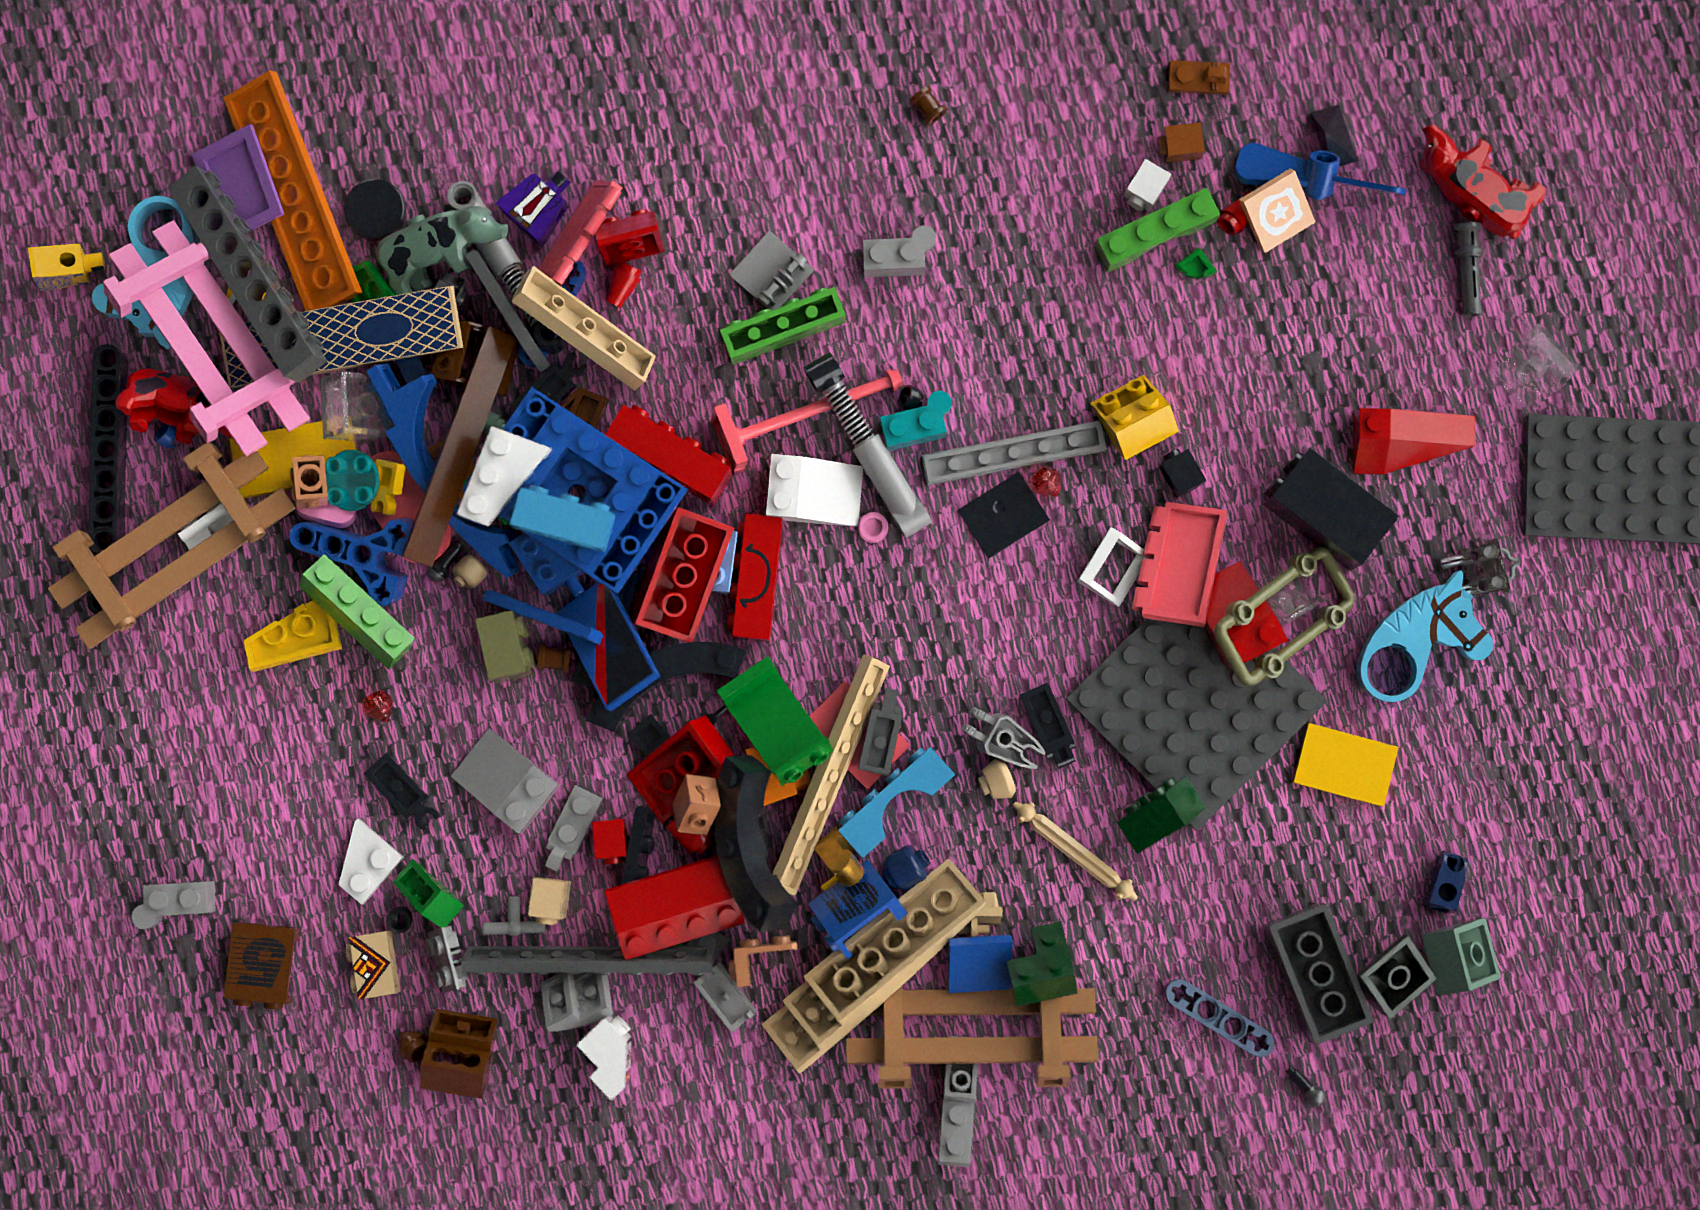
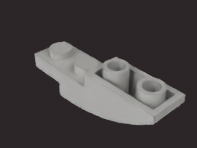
[938,1035,978,1168]

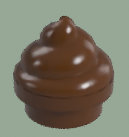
[398,1030,428,1063]

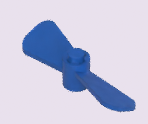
[1235,143,1407,200]

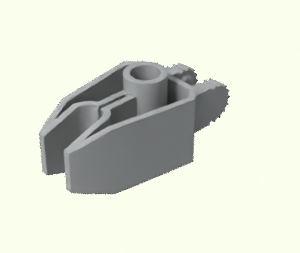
[960,707,1045,769]

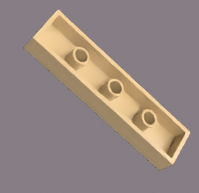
[511,266,656,391]

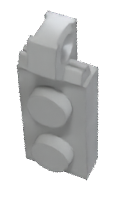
[545,785,604,871]

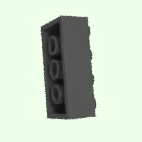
[1263,903,1374,1045]

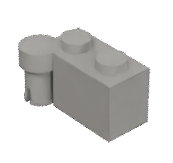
[863,225,936,278]
[131,881,216,930]

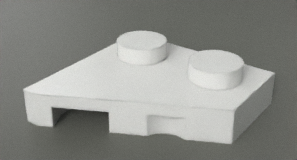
[339,819,404,905]

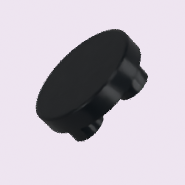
[344,179,406,241]

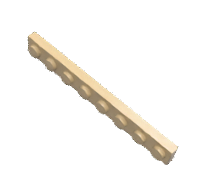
[772,654,890,896]

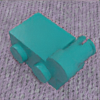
[879,391,952,451]

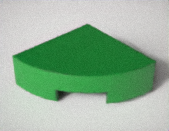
[1174,248,1217,279]

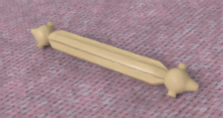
[1013,801,1138,901]

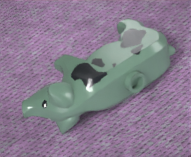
[376,206,508,295]

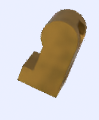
[814,827,864,887]

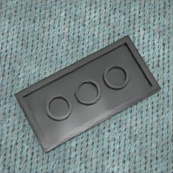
[465,250,549,372]

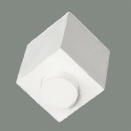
[1124,159,1172,212]

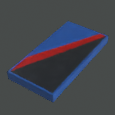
[557,582,661,711]

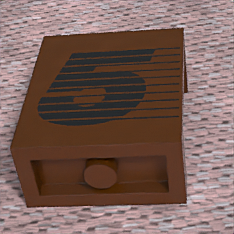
[223,922,301,1009]

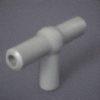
[482,896,545,937]

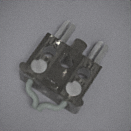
[1441,538,1519,598]

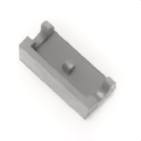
[693,962,758,1033]

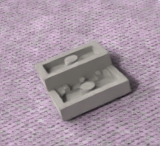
[540,973,613,1032]

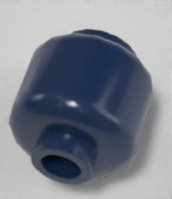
[882,845,931,892]

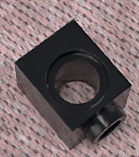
[1158,449,1207,499]

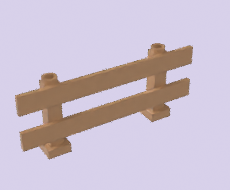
[48,442,296,649]
[846,986,1099,1089]

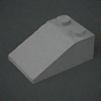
[451,728,561,834]

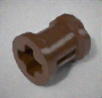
[909,86,948,127]
[537,643,573,674]

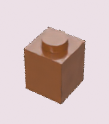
[1157,122,1205,163]

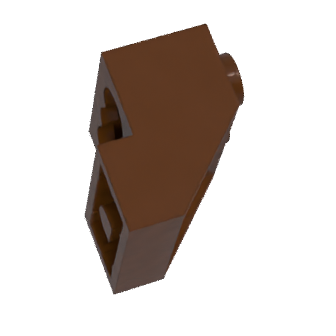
[431,320,519,397]
[420,1008,498,1099]

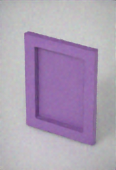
[192,124,284,233]

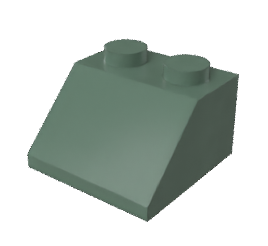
[1422,917,1501,996]

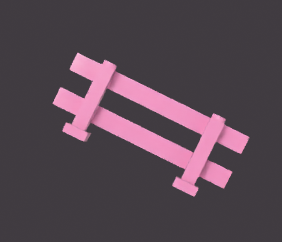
[103,220,310,457]

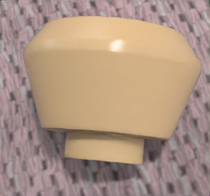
[978,758,1016,799]

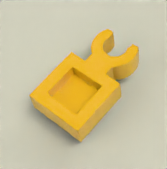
[371,459,406,515]

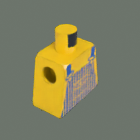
[28,244,105,291]

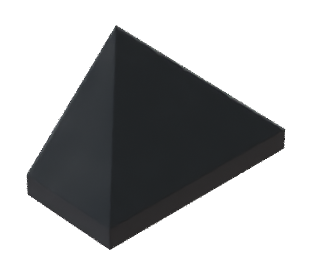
[1310,105,1358,167]

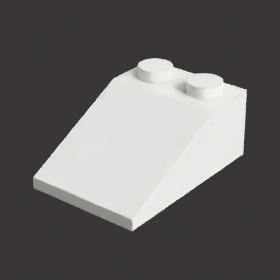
[766,454,863,527]

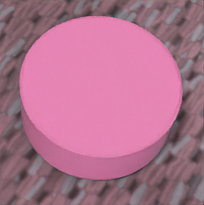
[858,512,888,543]

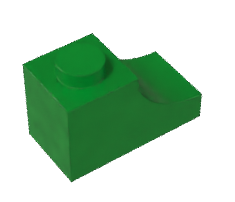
[392,859,464,928]

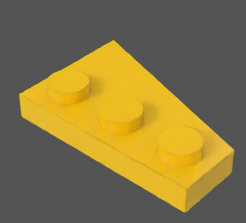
[243,600,342,672]

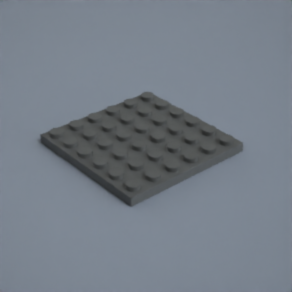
[1066,619,1327,831]

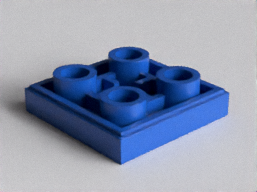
[947,935,1013,993]

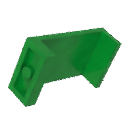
[717,656,833,786]

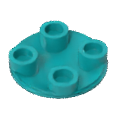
[325,450,379,511]

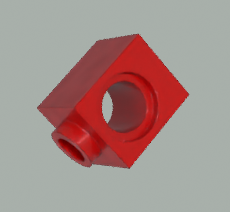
[592,819,628,865]

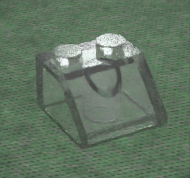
[1484,323,1580,416]
[320,371,395,441]

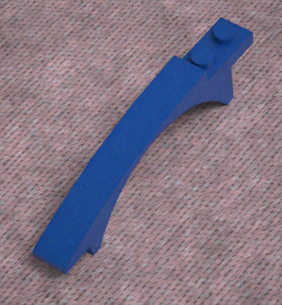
[366,363,521,578]

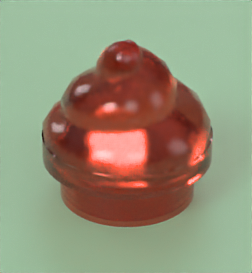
[1030,465,1061,497]
[362,689,393,722]

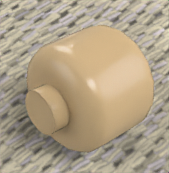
[452,555,487,589]

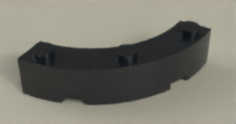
[585,642,748,733]
[714,755,797,932]

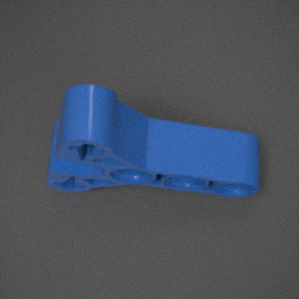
[289,518,414,606]

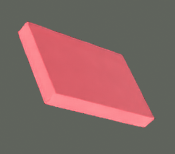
[809,681,911,790]

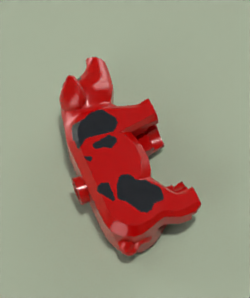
[1419,125,1546,239]
[115,369,248,444]

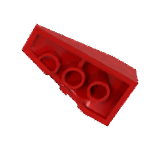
[1353,408,1475,475]

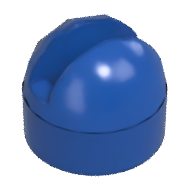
[154,423,177,449]

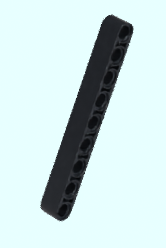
[87,344,128,614]

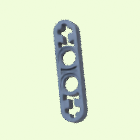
[1165,979,1274,1057]

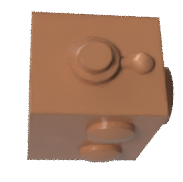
[290,455,328,509]
[672,775,721,835]

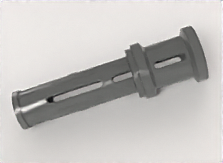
[1453,222,1483,316]

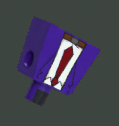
[496,171,570,247]

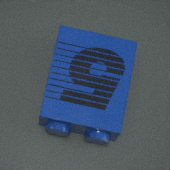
[808,859,908,959]

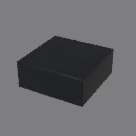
[627,714,671,756]

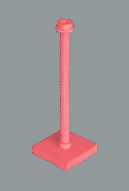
[711,369,903,476]

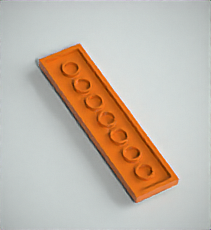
[223,70,362,311]

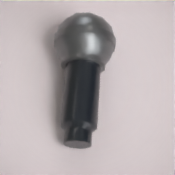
[1286,1066,1326,1107]

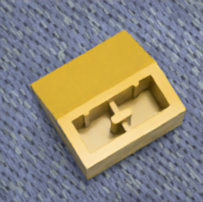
[1091,375,1179,460]

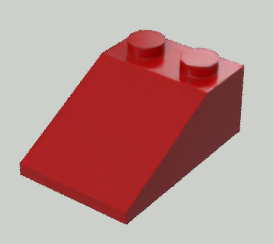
[596,209,665,267]
[1204,561,1289,671]
[626,715,735,824]

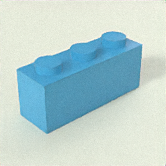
[510,485,615,553]

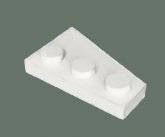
[457,426,552,527]

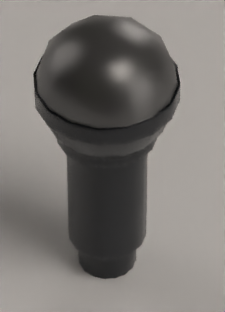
[427,540,463,583]

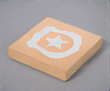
[1239,169,1315,253]

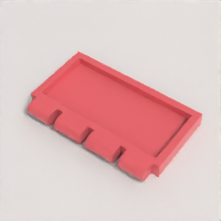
[538,181,622,286]
[1131,502,1228,627]

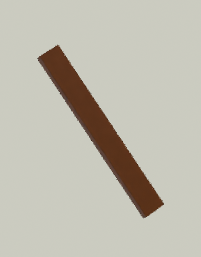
[401,326,517,567]

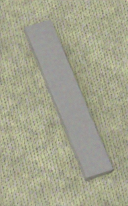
[921,420,1107,486]

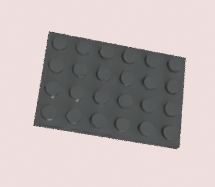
[1523,414,1700,544]

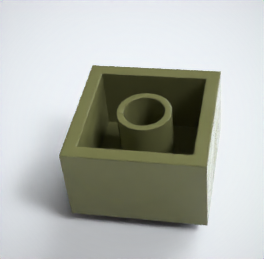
[475,610,536,684]

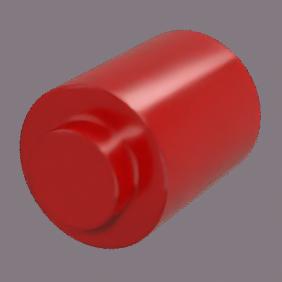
[666,819,713,855]

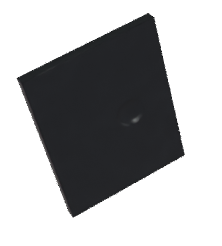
[958,472,1050,559]

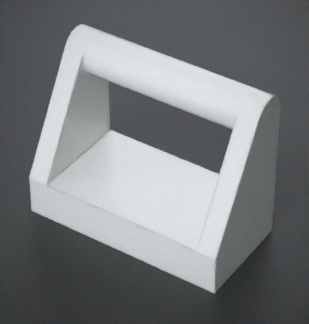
[1077,527,1149,607]

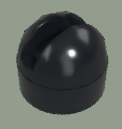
[898,385,924,410]
[386,906,413,933]

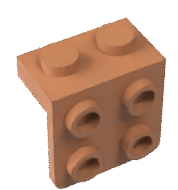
[729,935,798,987]

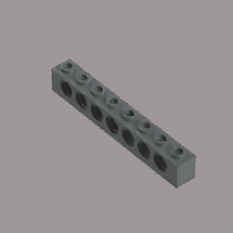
[168,165,327,383]

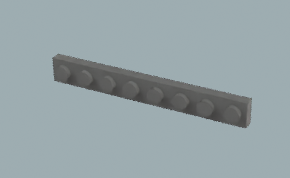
[461,946,715,975]

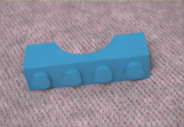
[838,747,955,858]

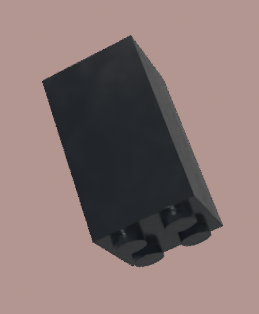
[1263,448,1399,571]

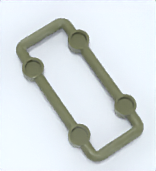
[1214,546,1355,686]

